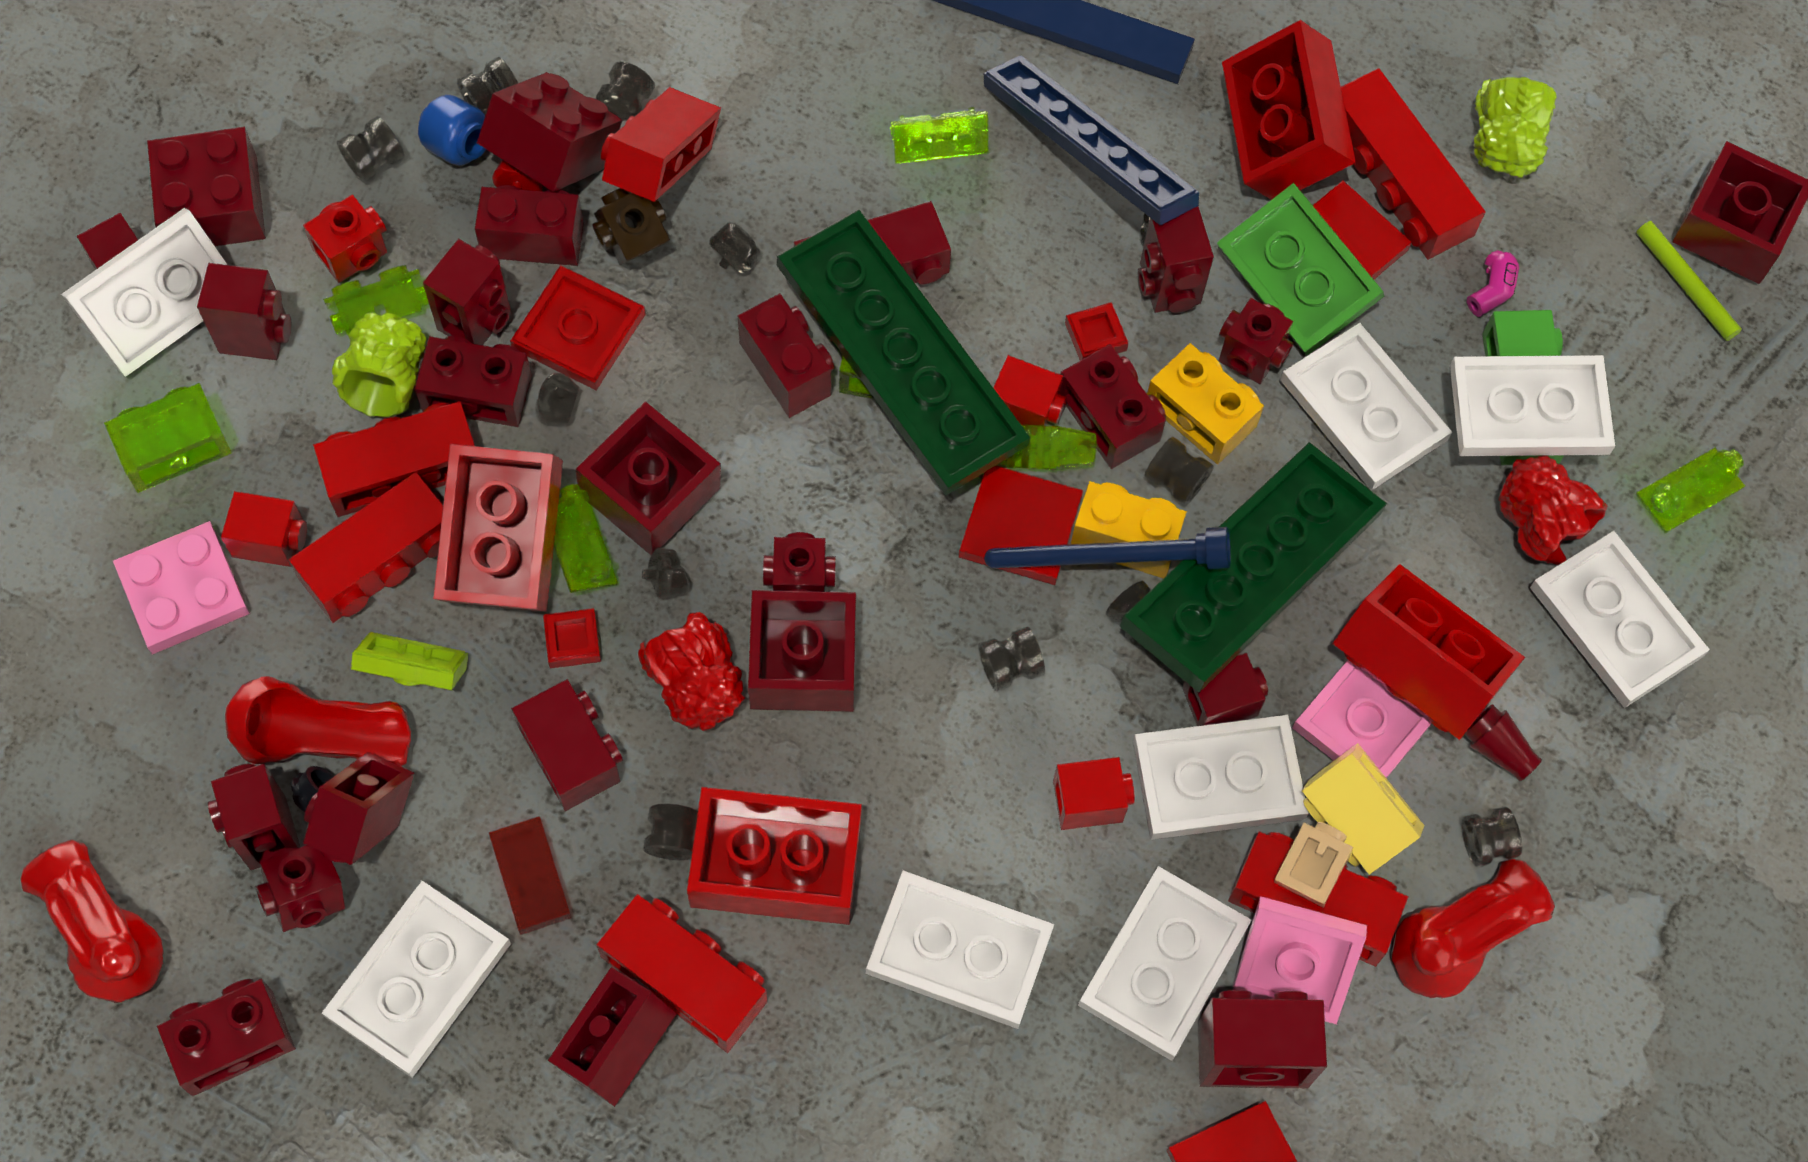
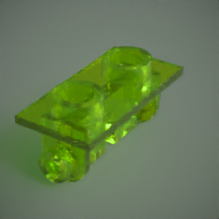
[890,107,988,164]
[323,265,429,336]
[1635,447,1745,534]
[554,484,618,593]

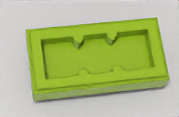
[351,632,468,690]

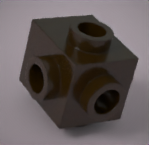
[592,188,670,266]

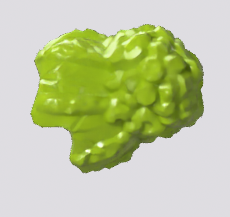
[1474,77,1557,178]
[332,312,427,418]

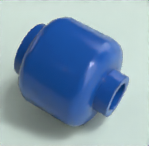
[418,95,486,166]

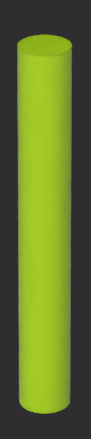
[1636,221,1742,341]

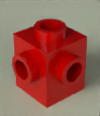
[303,194,387,283]

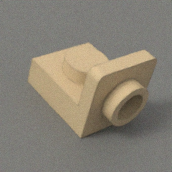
[1274,822,1353,908]

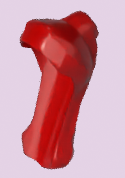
[225,676,411,766]
[21,840,164,1003]
[1391,859,1555,998]

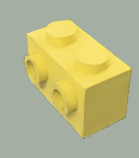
[1302,743,1425,875]

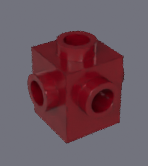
[1218,298,1294,385]
[763,532,836,592]
[255,845,345,932]

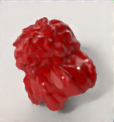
[1498,455,1608,565]
[638,612,745,731]

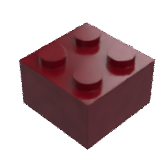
[477,72,623,192]
[147,126,266,246]
[1672,141,1808,284]
[576,401,721,556]
[748,590,856,712]
[1198,990,1327,1089]

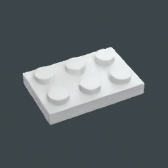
[61,208,228,377]
[1280,323,1452,491]
[1450,355,1615,456]
[1530,531,1710,708]
[1133,715,1309,840]
[1078,866,1252,1061]
[866,870,1054,1029]
[322,881,511,1078]

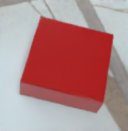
[1065,302,1129,361]
[543,608,601,669]

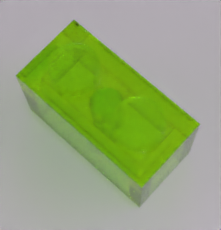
[104,383,232,493]

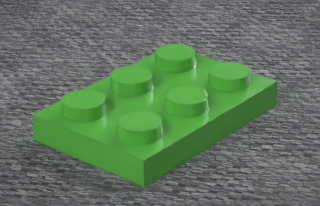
[1217,183,1385,356]

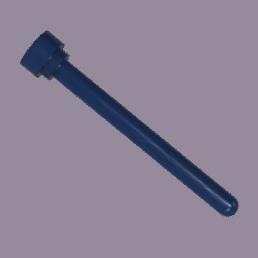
[984,527,1231,569]

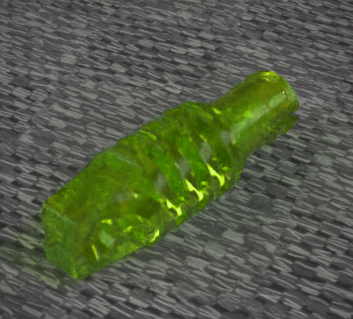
[1002,424,1096,470]

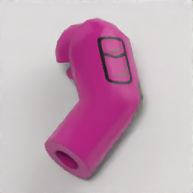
[1467,250,1519,317]

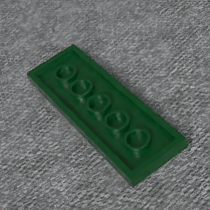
[777,210,1031,496]
[1120,442,1387,692]

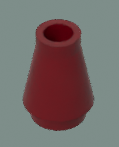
[1464,704,1542,781]

